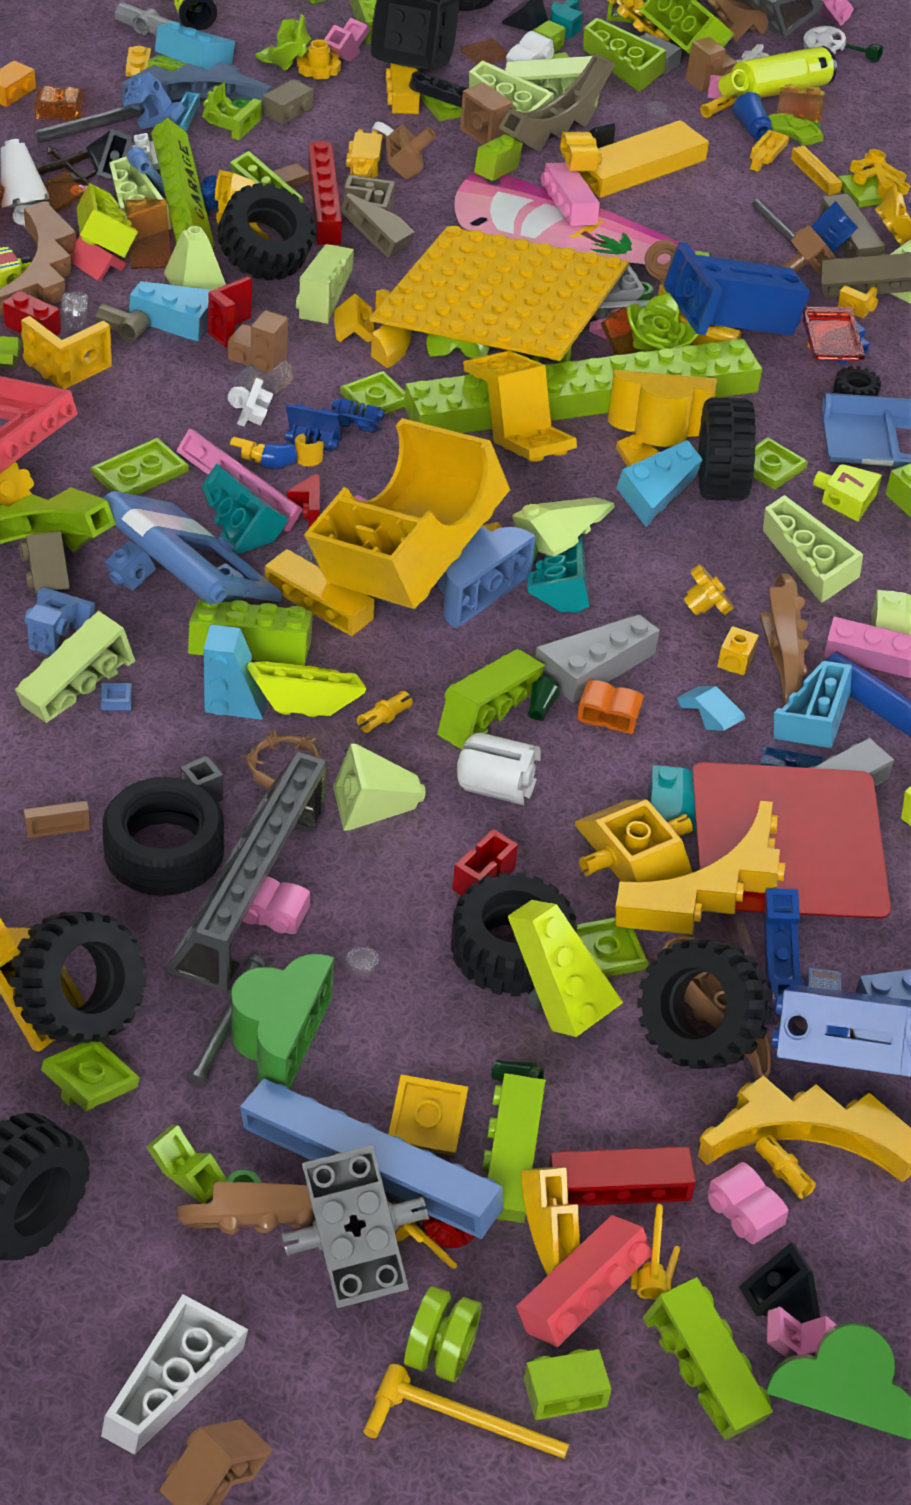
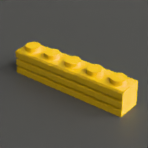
[791,145,843,196]

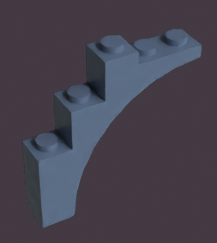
[121,62,272,111]

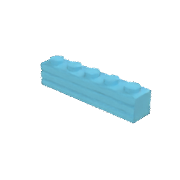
[175,92,200,132]

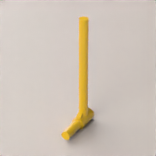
[363,1364,569,1459]

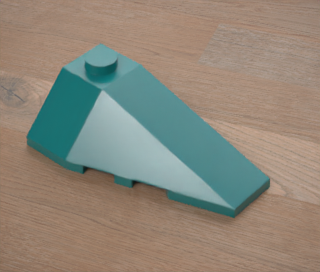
[201,463,289,554]
[527,534,590,613]
[648,765,696,836]

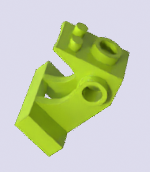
[202,82,262,140]

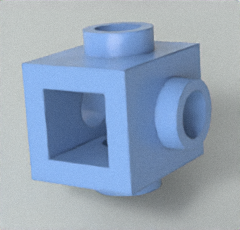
[104,541,156,591]

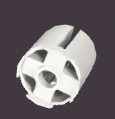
[457,733,541,805]

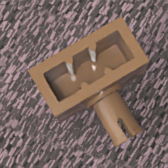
[385,124,437,180]
[781,225,836,276]

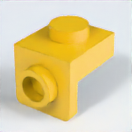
[838,285,878,318]

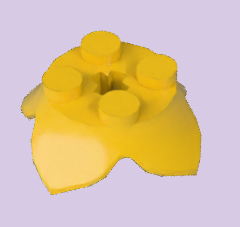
[875,186,911,246]

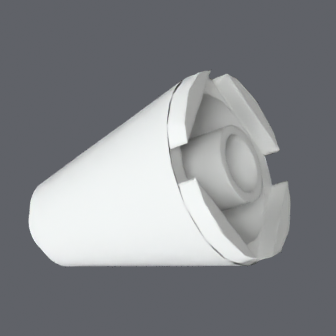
[1,139,49,208]

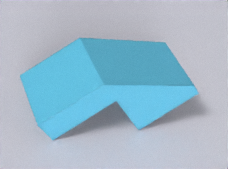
[677,686,745,731]

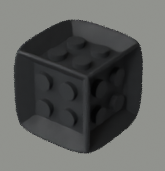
[371,0,459,69]

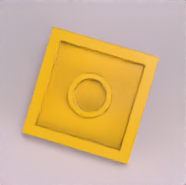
[388,1074,469,1157]

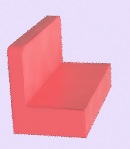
[69,236,127,281]

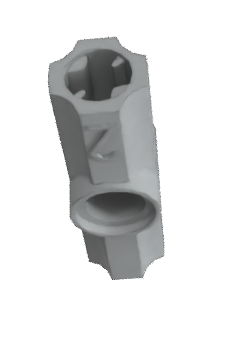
[115,2,171,36]

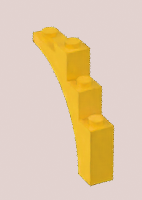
[616,801,785,935]
[698,1075,911,1182]

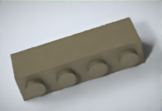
[819,193,886,258]
[821,252,911,298]

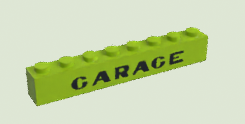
[151,117,215,249]

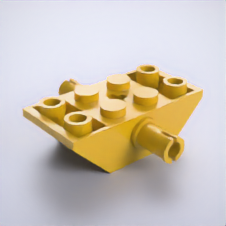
[575,799,693,882]

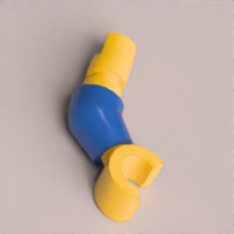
[230,433,324,469]

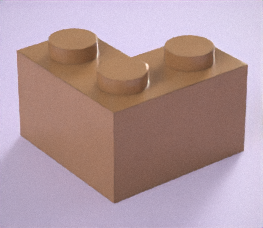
[685,37,738,92]
[228,310,288,374]
[159,1419,273,1505]

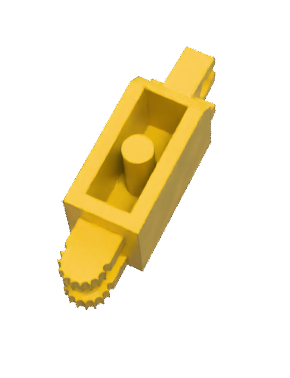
[346,129,383,178]

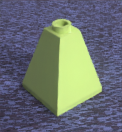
[164,226,226,290]
[333,744,425,831]

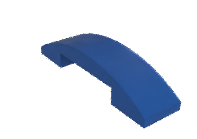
[764,888,804,1011]

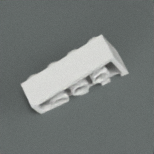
[101,1294,249,1455]

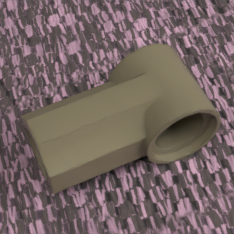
[95,304,150,343]

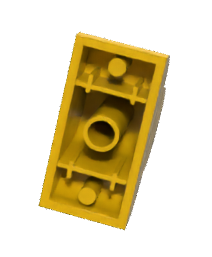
[607,370,717,447]

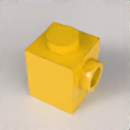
[717,626,759,676]

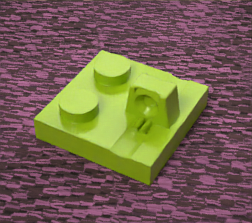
[41,1041,140,1112]

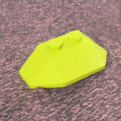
[247,661,366,717]

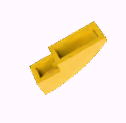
[521,1167,580,1276]

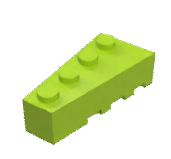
[437,649,545,750]
[642,1277,773,1441]

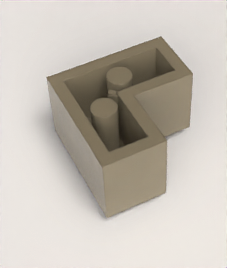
[344,175,395,213]
[19,531,70,594]

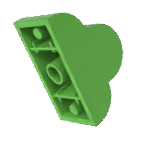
[231,954,334,1090]
[766,1322,911,1440]

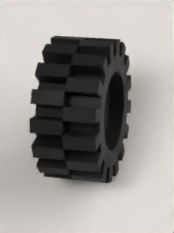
[833,366,881,396]

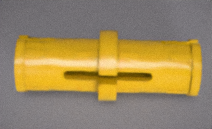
[357,691,413,733]
[755,1134,816,1199]

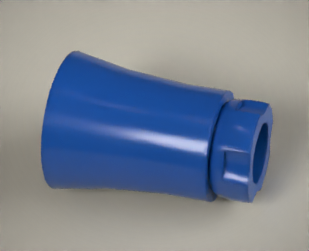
[732,92,773,141]

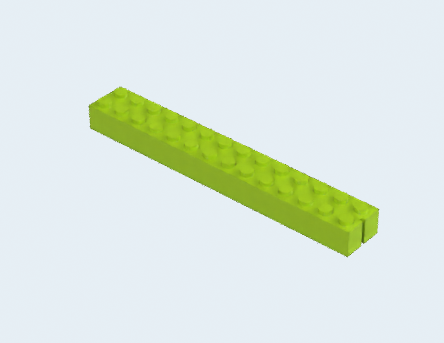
[404,339,762,433]

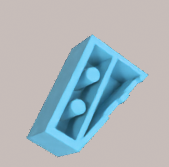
[155,21,235,70]
[129,281,212,341]
[616,440,703,527]
[204,624,268,720]
[774,661,852,749]

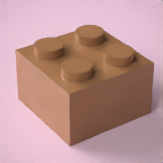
[460,82,513,145]

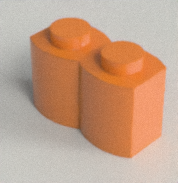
[576,680,644,734]

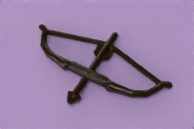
[36,146,97,188]

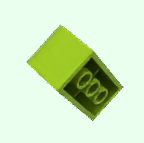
[639,0,734,54]

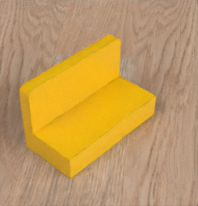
[334,293,375,342]

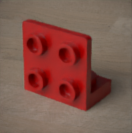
[208,276,252,348]

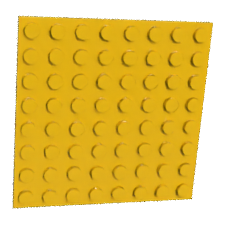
[370,226,629,361]

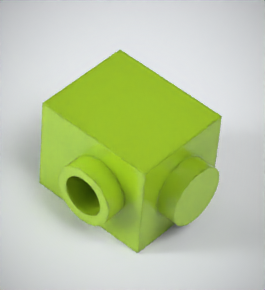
[533,20,566,52]

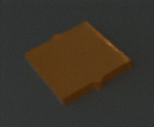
[460,39,508,65]
[44,170,84,212]
[600,307,638,355]

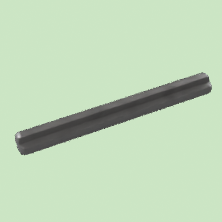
[35,106,142,142]

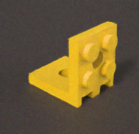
[21,316,112,389]

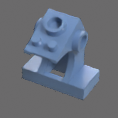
[124,72,185,129]
[24,587,96,655]

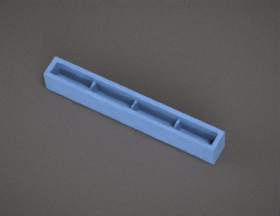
[240,1079,504,1239]

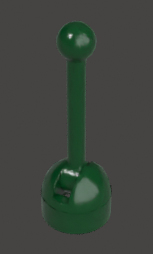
[833,39,883,62]

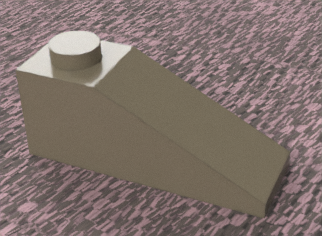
[340,193,415,258]

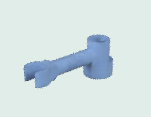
[127,146,166,198]

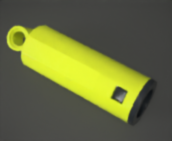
[173,0,217,30]
[718,46,837,98]

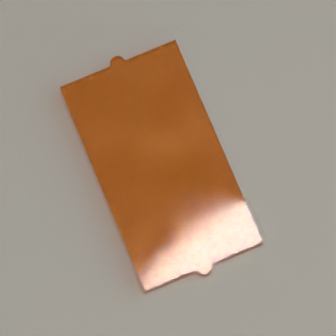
[126,197,171,270]

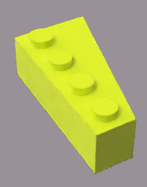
[76,183,138,258]

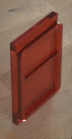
[803,307,865,361]

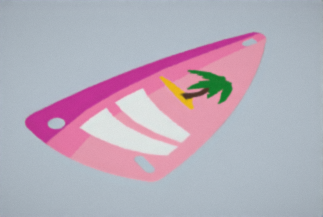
[454,173,697,264]

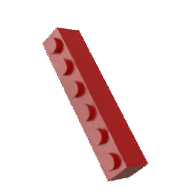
[308,141,342,245]

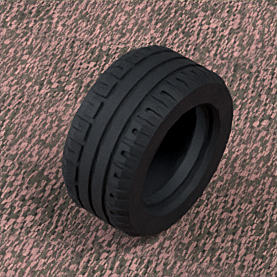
[102,777,224,896]

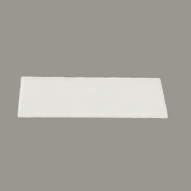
[599,300,649,308]

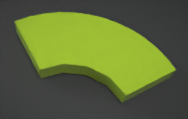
[768,113,823,146]

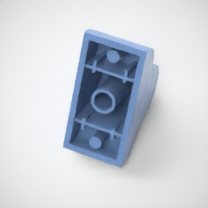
[437,526,536,629]

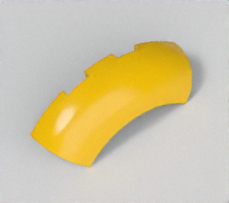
[215,169,270,240]
[371,289,413,369]

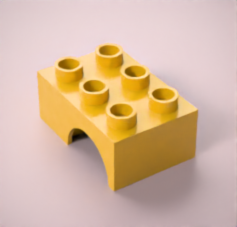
[304,418,510,609]

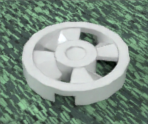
[803,26,846,55]

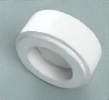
[371,122,394,140]

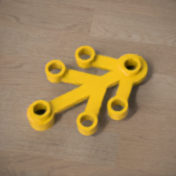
[608,0,671,42]
[849,149,911,200]

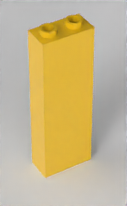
[578,120,709,198]

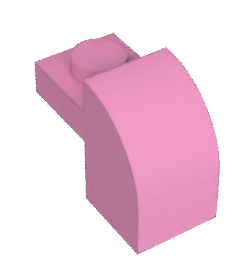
[324,18,370,61]

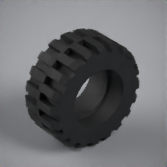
[217,183,316,281]
[698,397,756,501]
[451,873,577,997]
[10,912,147,1043]
[637,939,773,1069]
[0,1113,90,1261]

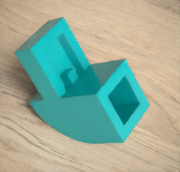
[550,0,583,39]

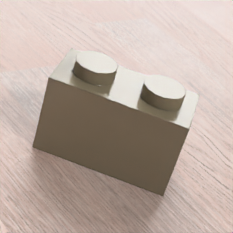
[263,79,313,125]

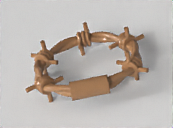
[240,730,331,789]

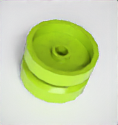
[404,1286,482,1383]

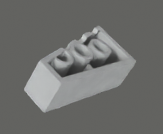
[535,614,660,703]

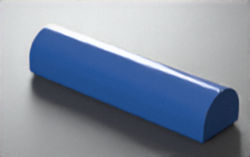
[826,652,911,737]

